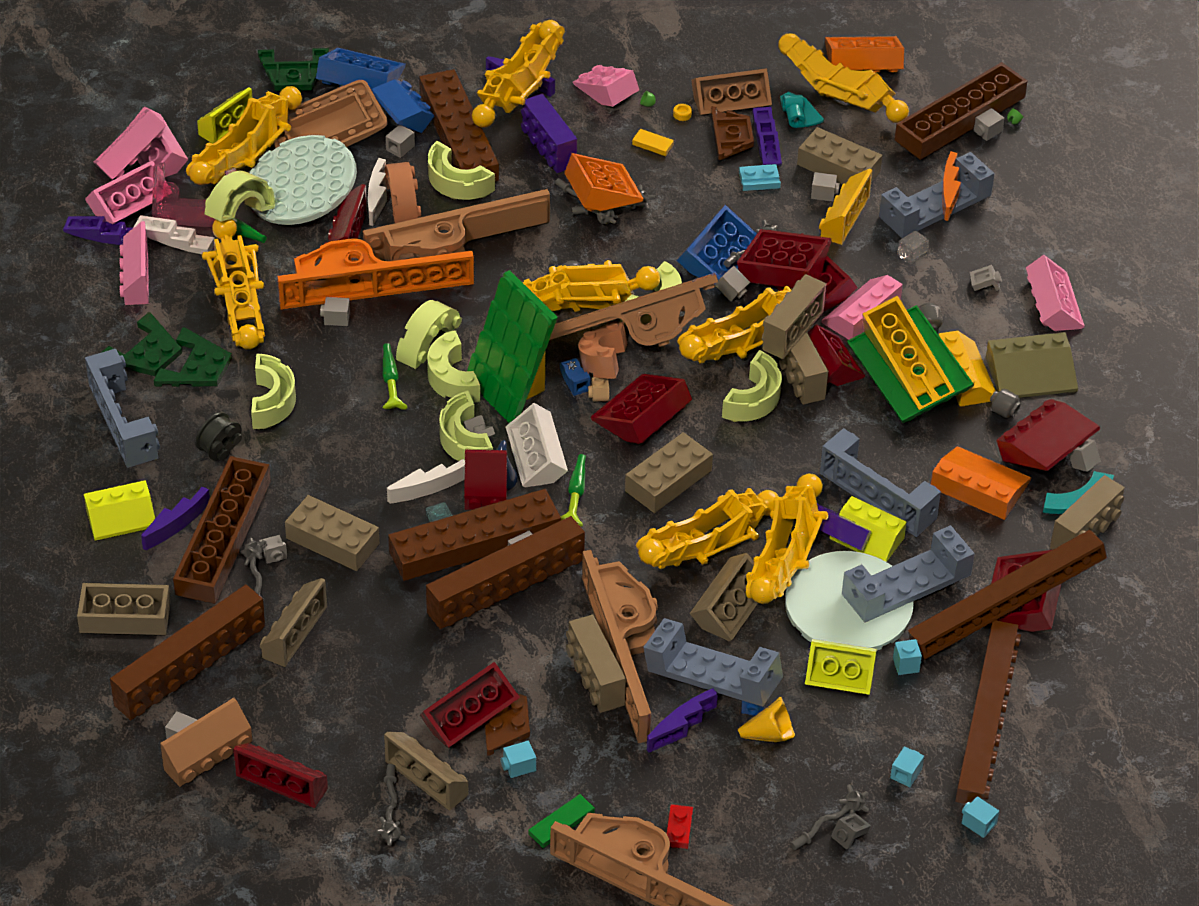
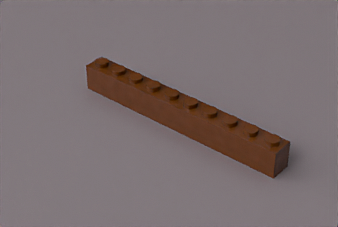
[908,529,1107,660]
[955,620,1021,804]

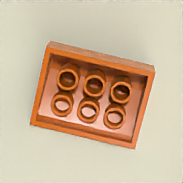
[825,36,904,72]
[564,153,643,211]
[931,446,1031,520]

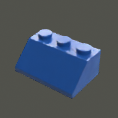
[371,79,434,133]

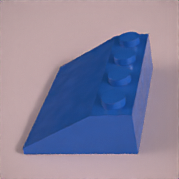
[316,48,406,89]
[676,205,757,284]

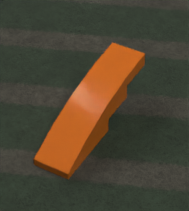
[942,151,961,221]

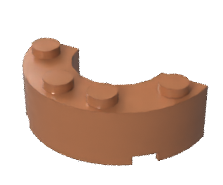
[384,162,421,223]
[578,321,627,379]

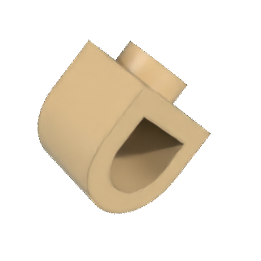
[588,377,609,402]

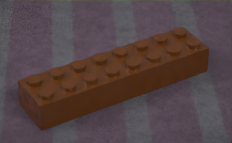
[894,62,1028,160]
[419,69,499,182]
[173,456,271,604]
[388,489,561,581]
[426,516,585,629]
[110,584,265,721]

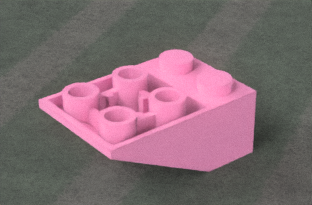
[573,65,639,106]

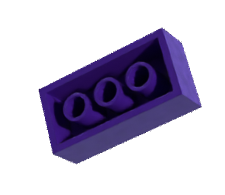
[521,94,577,173]

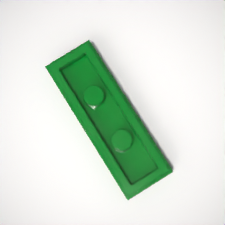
[528,794,595,848]

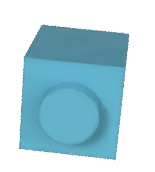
[893,639,922,675]
[501,741,536,778]
[890,746,924,787]
[962,796,999,838]

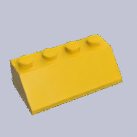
[819,169,873,245]
[939,331,995,406]

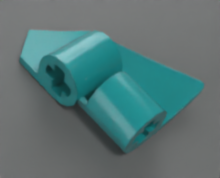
[780,92,824,128]

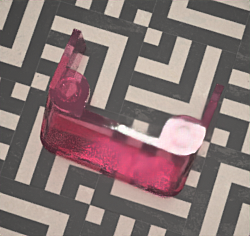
[152,162,236,227]

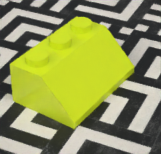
[197,88,252,144]
[84,480,155,541]
[829,496,907,562]
[805,639,877,695]

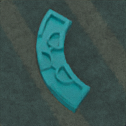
[1043,471,1114,514]

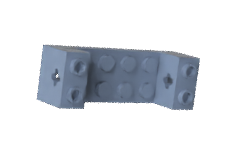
[879,152,995,238]
[85,349,160,468]
[820,428,941,537]
[842,525,975,623]
[643,618,783,707]

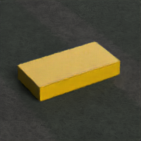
[632,129,674,156]

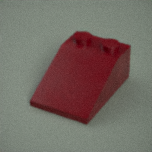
[464,449,507,510]

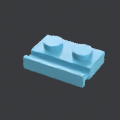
[739,164,781,191]

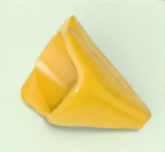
[738,697,795,742]

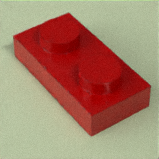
[667,804,693,849]

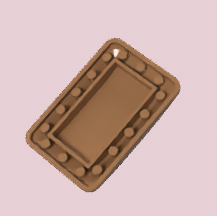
[273,80,388,148]

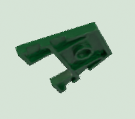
[258,48,329,91]
[101,312,182,377]
[153,327,232,387]

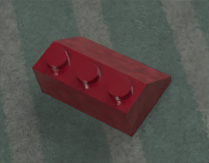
[807,324,865,386]

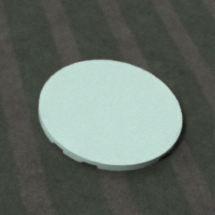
[250,135,357,225]
[785,551,913,650]

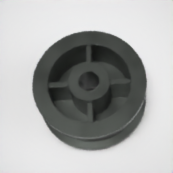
[195,412,242,461]

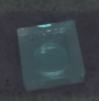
[426,502,453,522]

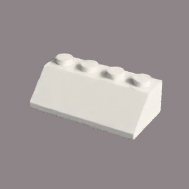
[506,403,568,487]

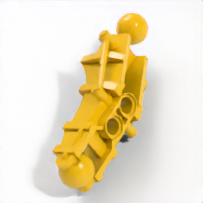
[472,20,565,128]
[778,33,909,123]
[186,86,302,185]
[202,219,265,349]
[522,260,660,312]
[677,286,791,363]
[746,473,828,604]
[636,488,779,569]

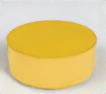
[673,104,692,121]

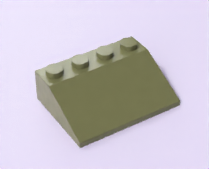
[986,332,1078,398]

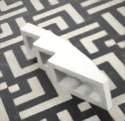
[368,158,387,226]
[133,216,215,254]
[387,459,465,504]

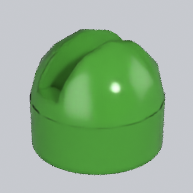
[640,91,656,107]
[1007,108,1024,125]

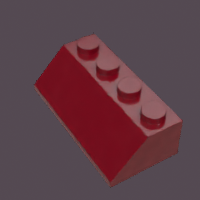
[325,184,367,259]
[420,662,520,748]
[233,743,328,808]

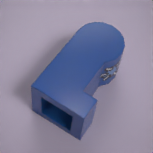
[560,358,590,396]

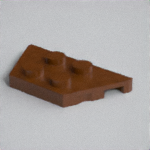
[711,106,754,160]
[484,693,530,756]

